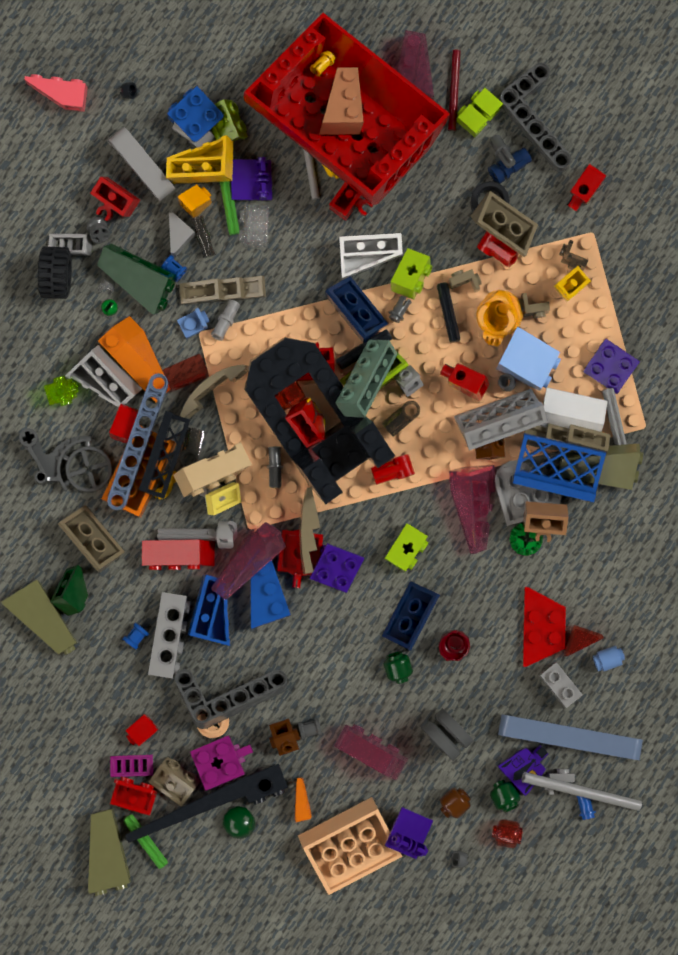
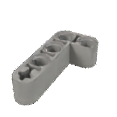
[106,127,175,202]

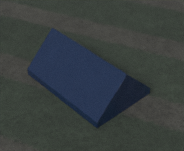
[325,276,389,343]
[382,581,440,651]

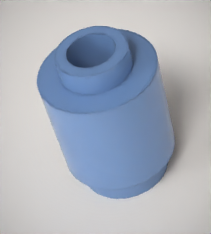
[592,646,625,671]

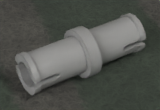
[211,299,240,341]

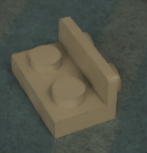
[148,757,200,807]

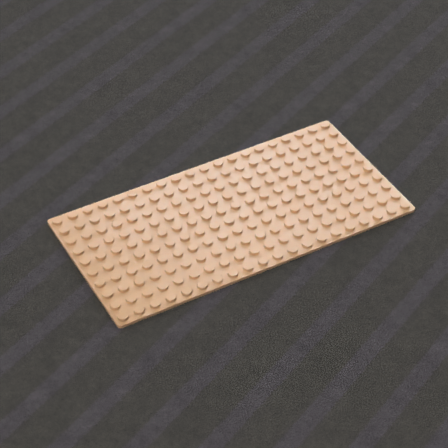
[199,233,646,530]

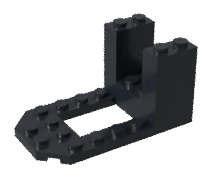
[244,337,395,504]

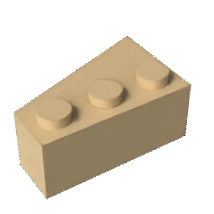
[173,442,252,497]

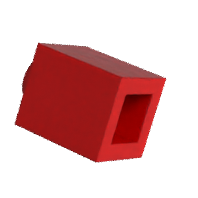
[125,714,159,746]

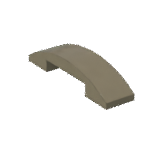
[180,365,249,419]

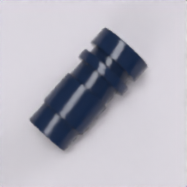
[488,148,532,184]

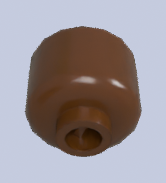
[440,787,471,819]

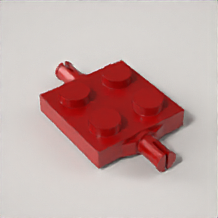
[277,527,323,588]

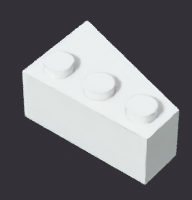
[339,233,403,280]

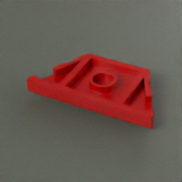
[523,587,566,667]

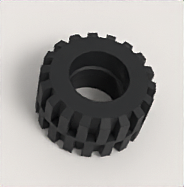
[38,246,72,299]

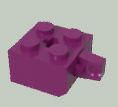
[190,735,253,790]

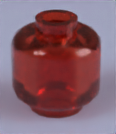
[492,819,523,848]

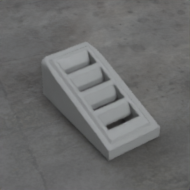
[48,234,92,256]

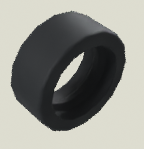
[470,181,510,212]

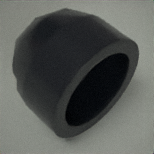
[120,82,137,99]

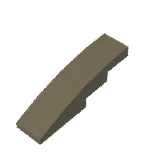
[179,276,266,304]
[522,423,611,453]
[299,487,321,575]

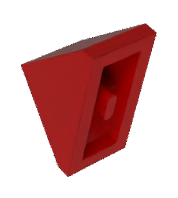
[109,404,139,444]

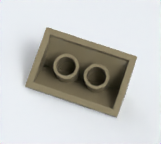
[471,191,538,257]
[58,505,125,573]

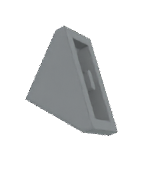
[169,212,195,257]

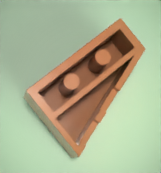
[319,68,364,135]

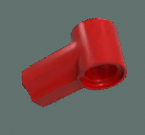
[476,231,519,268]
[371,454,415,485]

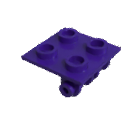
[231,157,272,200]
[583,339,640,394]
[310,543,364,593]
[384,807,433,859]

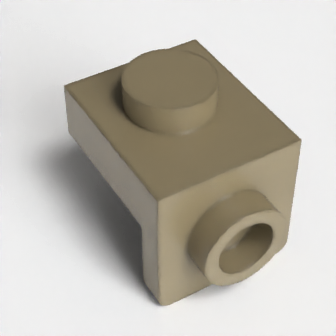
[448,269,482,292]
[518,293,550,318]

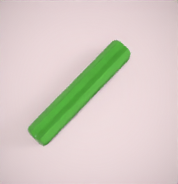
[220,181,240,235]
[123,814,168,869]

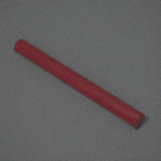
[448,49,461,131]

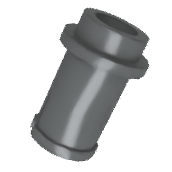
[389,296,412,323]

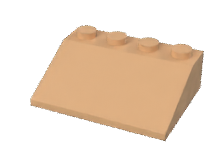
[298,797,403,895]

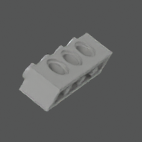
[148,592,191,679]

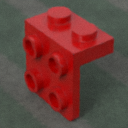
[110,776,157,816]

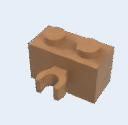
[523,501,569,542]

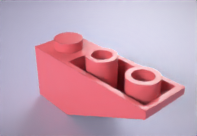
[24,74,88,112]

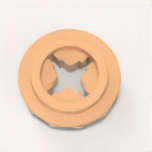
[197,706,229,738]

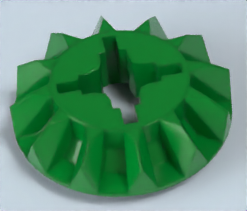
[510,523,543,556]

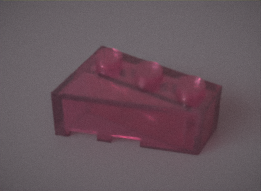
[397,30,434,100]
[334,724,408,781]

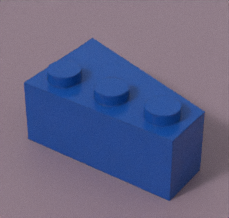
[250,556,291,629]
[187,575,230,646]

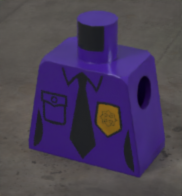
[497,745,548,796]

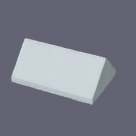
[539,387,608,432]

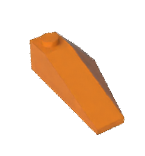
[98,316,171,403]

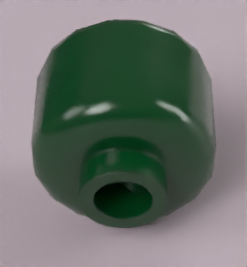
[383,651,413,684]
[490,780,521,813]

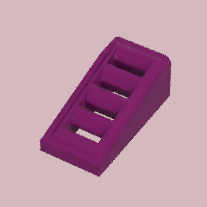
[110,755,154,777]

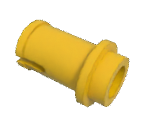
[310,51,335,76]

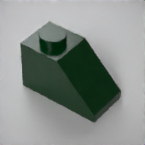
[50,565,88,616]

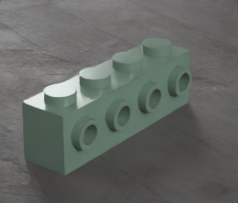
[336,340,397,418]

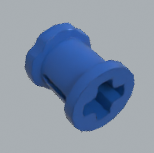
[161,255,188,282]
[122,622,150,650]

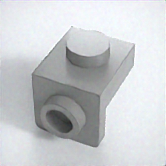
[394,365,424,397]
[544,769,575,795]

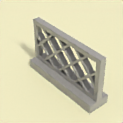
[454,389,548,451]

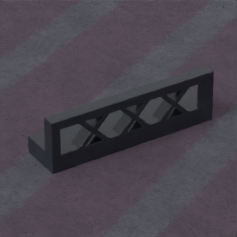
[139,410,191,499]

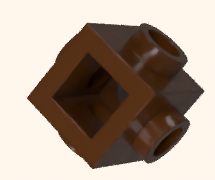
[475,438,505,460]
[269,719,301,756]

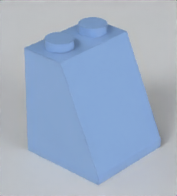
[496,327,561,391]

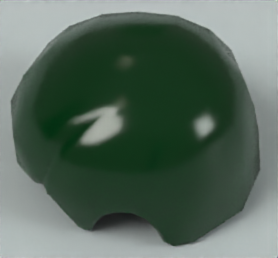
[223,806,256,839]

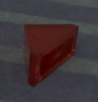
[563,625,604,657]

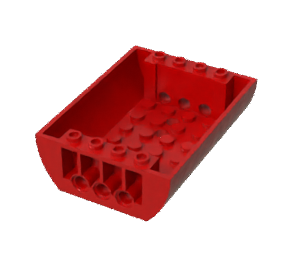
[243,13,450,205]

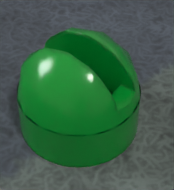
[101,299,118,316]

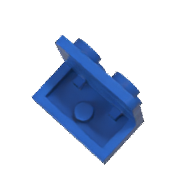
[167,86,223,142]

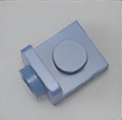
[177,308,210,339]

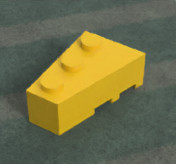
[166,135,234,184]

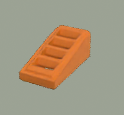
[295,777,312,822]

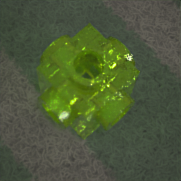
[44,375,78,406]

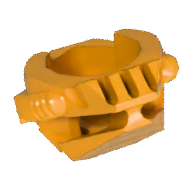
[476,289,523,347]

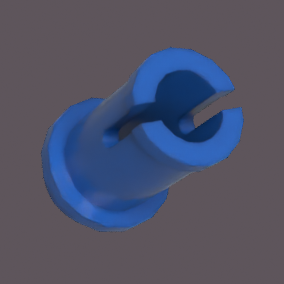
[576,796,596,820]

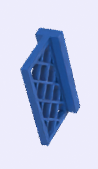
[513,433,606,502]

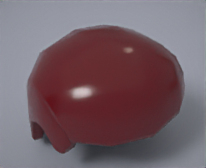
[438,630,470,661]

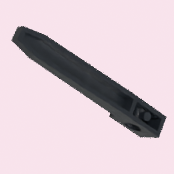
[125,764,288,843]

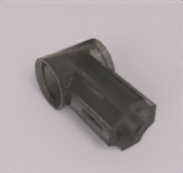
[382,401,420,437]
[179,428,205,467]

